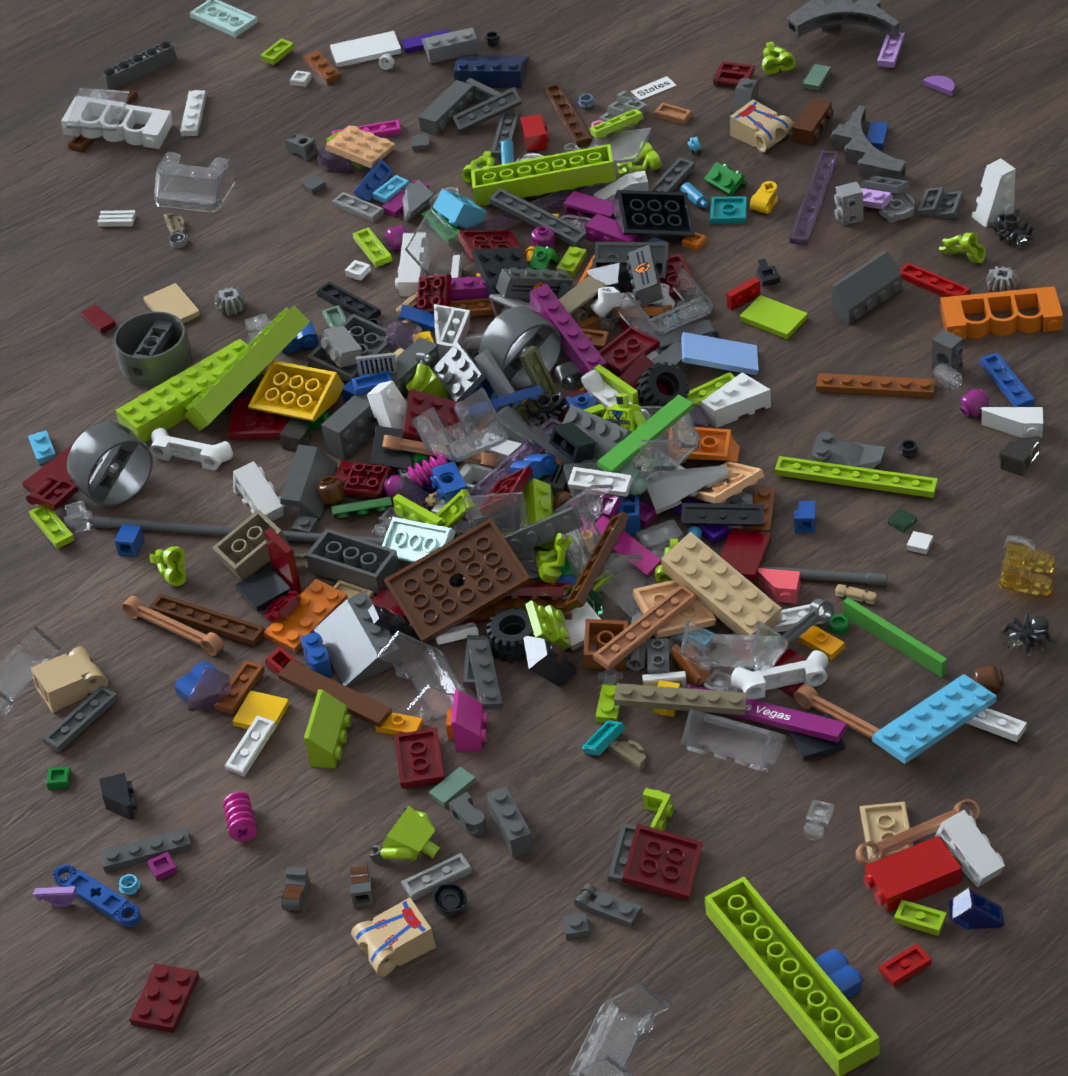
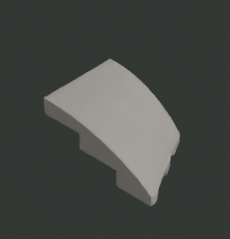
[599,91,647,133]

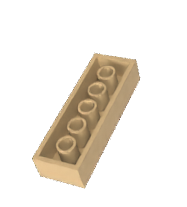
[661,532,782,647]

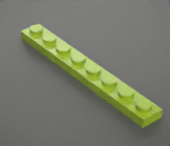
[775,456,938,498]

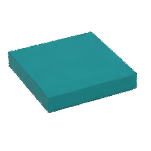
[710,196,747,225]

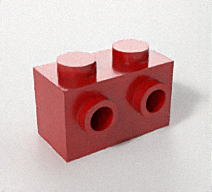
[520,114,550,151]

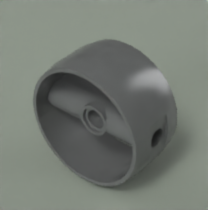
[480,306,562,389]
[114,311,192,387]
[67,421,153,507]

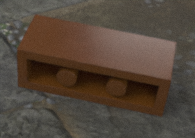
[792,98,834,145]

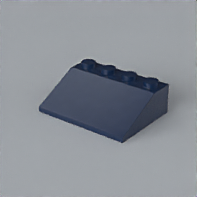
[453,55,529,88]

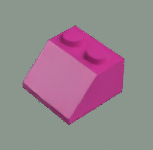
[451,690,488,751]

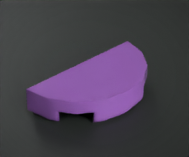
[923,76,954,96]
[33,886,77,908]

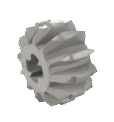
[986,266,1019,292]
[215,286,246,316]

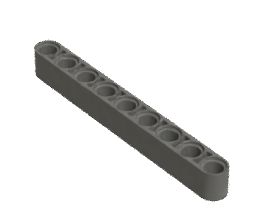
[555,320,719,389]

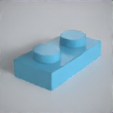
[373,175,409,204]
[28,430,56,465]

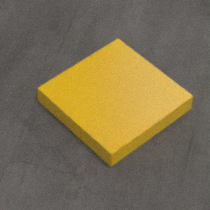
[232,690,290,734]

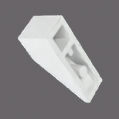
[594,171,649,202]
[981,407,1043,438]

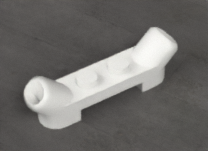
[591,283,675,318]
[581,370,650,420]
[150,428,233,470]
[731,650,829,699]

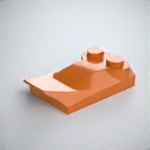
[668,425,740,464]

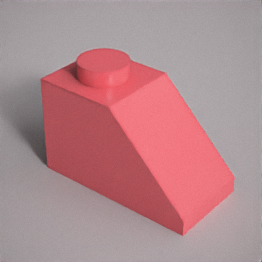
[758,568,801,604]

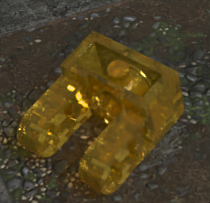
[998,540,1056,596]

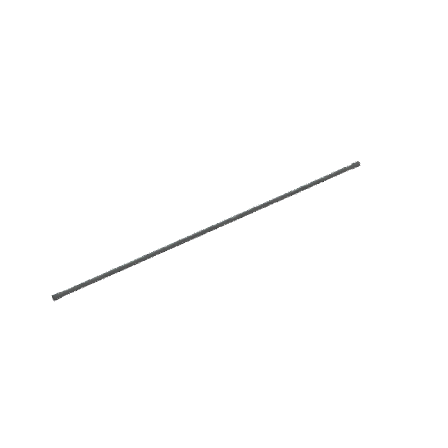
[92,516,887,587]

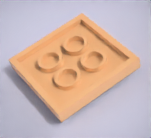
[325,125,395,168]
[688,461,764,504]
[632,580,716,639]

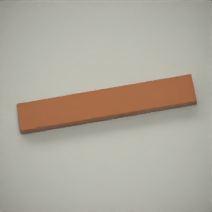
[593,584,697,671]

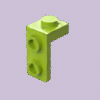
[642,788,674,831]

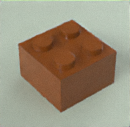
[583,619,628,671]

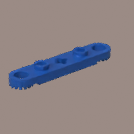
[53,864,141,927]

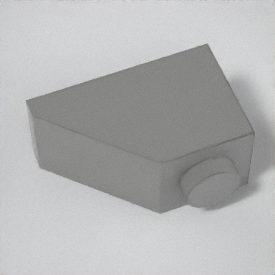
[403,180,434,222]

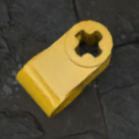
[750,181,778,214]

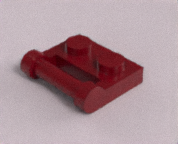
[713,61,755,86]
[26,474,78,511]

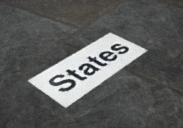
[631,76,676,100]

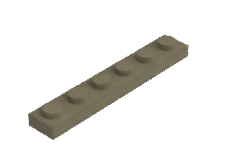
[614,683,747,715]

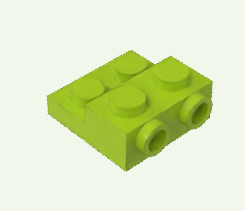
[525,600,571,651]

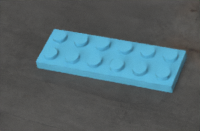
[872,674,997,764]

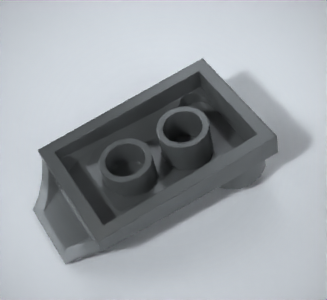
[811,432,886,469]

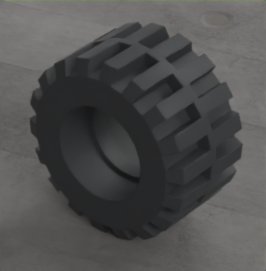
[635,362,690,414]
[486,607,535,663]

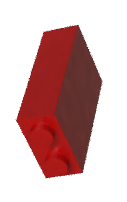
[863,836,962,913]

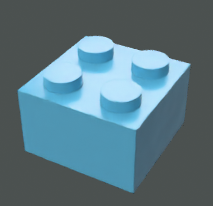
[433,188,487,230]

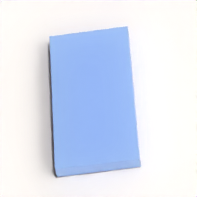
[681,332,759,375]

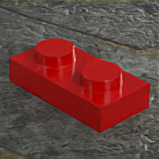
[726,277,761,311]
[879,944,932,988]

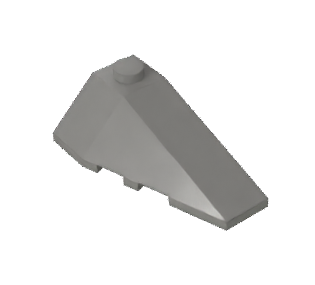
[644,466,730,514]

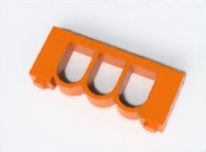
[940,286,1063,340]

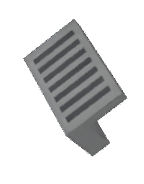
[356,353,398,377]

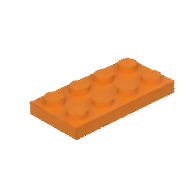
[263,579,348,654]

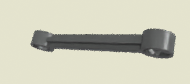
[732,598,834,673]

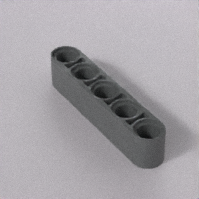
[103,41,176,90]

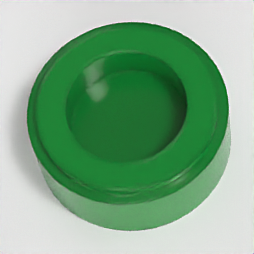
[828,614,850,635]

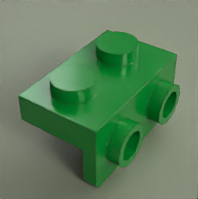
[704,162,748,197]

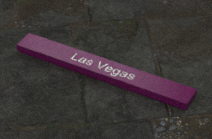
[685,684,847,743]

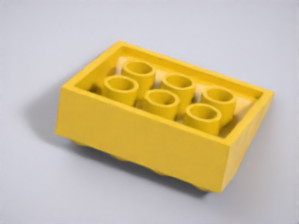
[248,360,345,422]

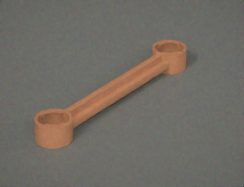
[382,435,500,468]
[122,596,224,656]
[793,684,894,757]
[856,799,980,866]

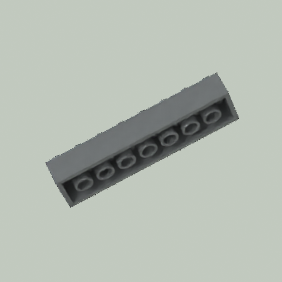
[321,337,440,461]

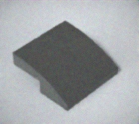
[918,187,964,219]

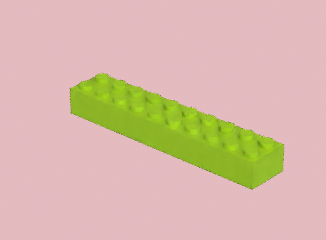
[705,877,879,1076]

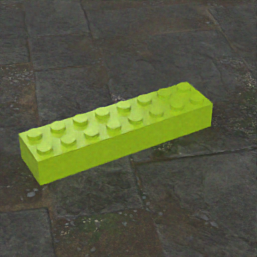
[471,144,616,206]
[184,306,310,431]
[116,339,265,443]

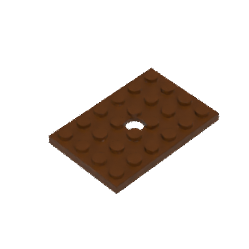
[384,518,532,645]

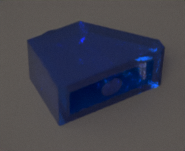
[948,888,1004,929]

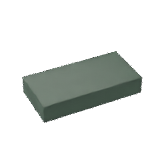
[803,64,831,91]
[322,305,347,328]
[429,767,476,808]

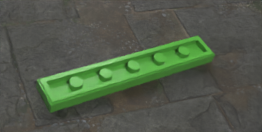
[597,395,694,473]
[843,598,947,678]

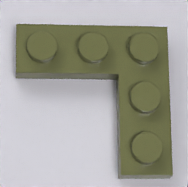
[513,346,558,423]

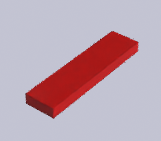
[900,263,971,297]

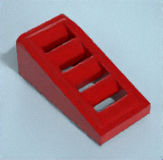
[265,647,305,675]

